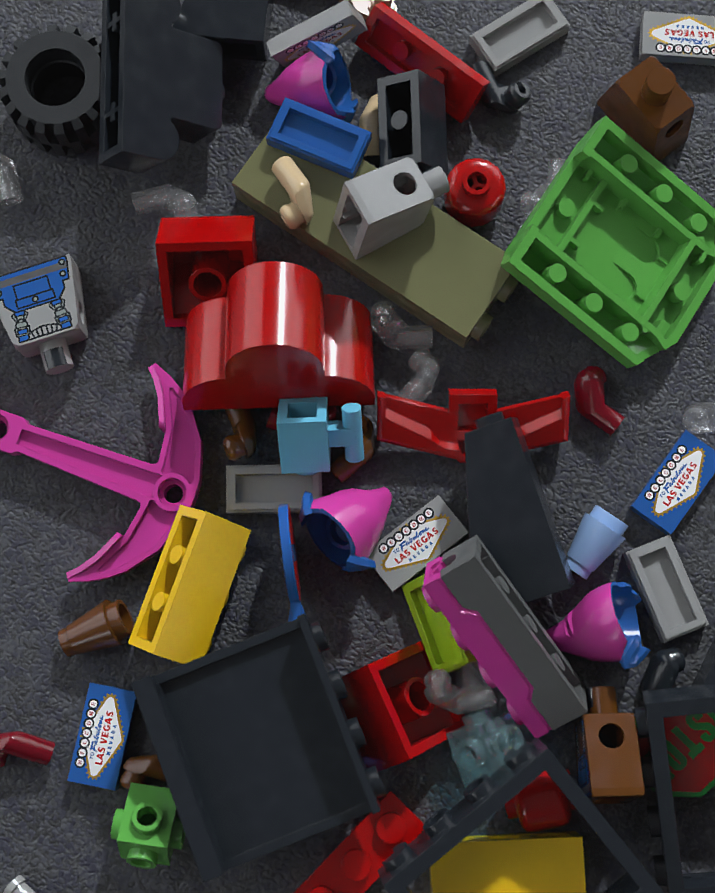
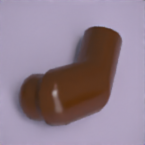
[223,408,257,461]
[330,413,375,484]
[120,754,167,789]

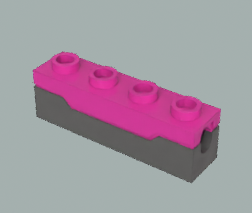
[422,535,587,738]

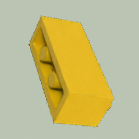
[128,505,251,664]
[429,831,586,893]

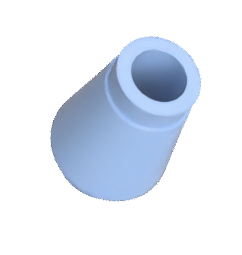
[566,505,628,580]

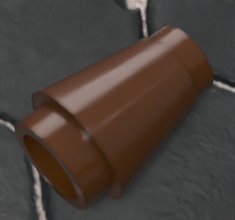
[58,599,134,657]

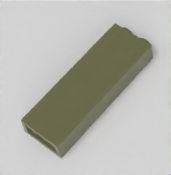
[232,132,519,349]

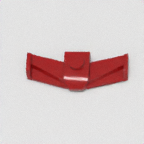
[377,389,571,463]

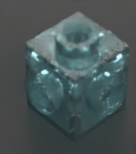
[446,708,524,789]

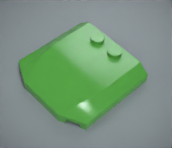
[500,116,715,368]

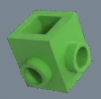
[111,782,186,869]

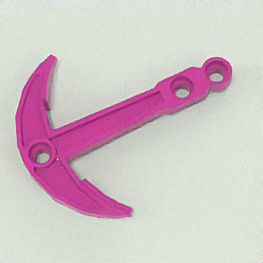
[0,363,203,582]

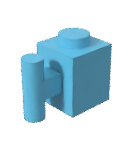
[276,397,364,476]

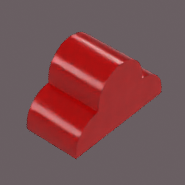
[182,261,375,410]

